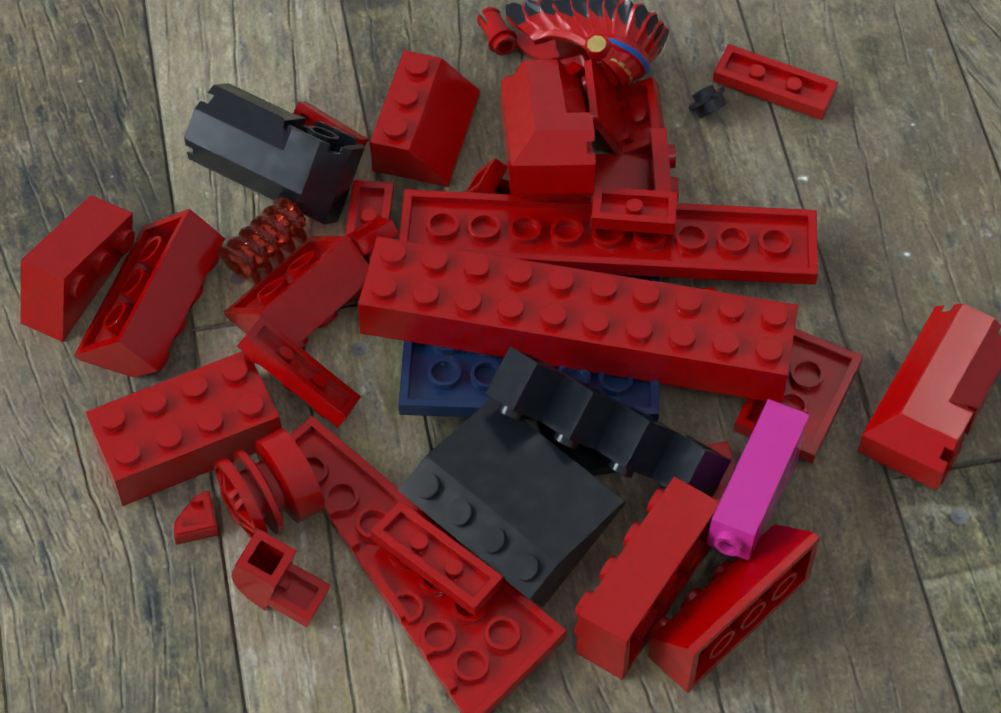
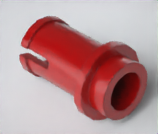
[476,7,517,56]

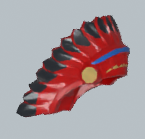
[505,0,669,89]

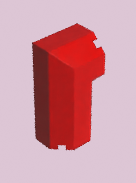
[500,59,596,202]
[857,303,1001,490]

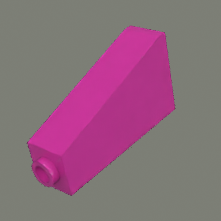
[707,399,810,561]

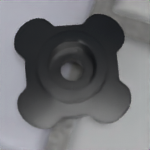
[688,84,727,118]

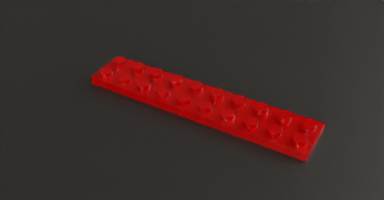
[399,189,818,285]

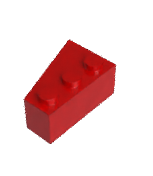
[20,195,135,342]

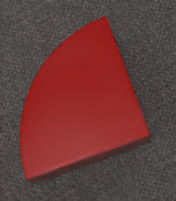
[174,490,219,545]

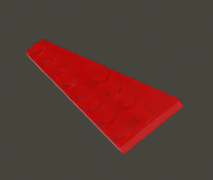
[290,415,567,713]

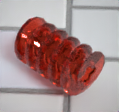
[218,197,308,285]

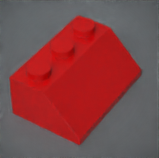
[370,50,480,187]
[223,236,369,348]

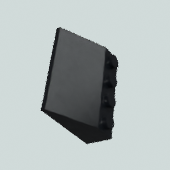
[398,398,627,607]

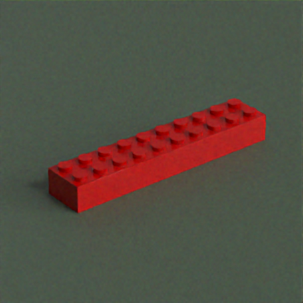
[358,236,798,404]

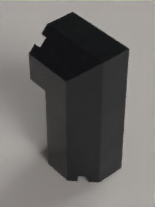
[184,83,365,225]

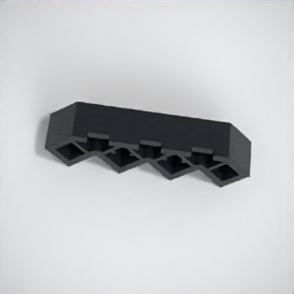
[486,346,731,497]

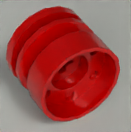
[214,428,325,539]

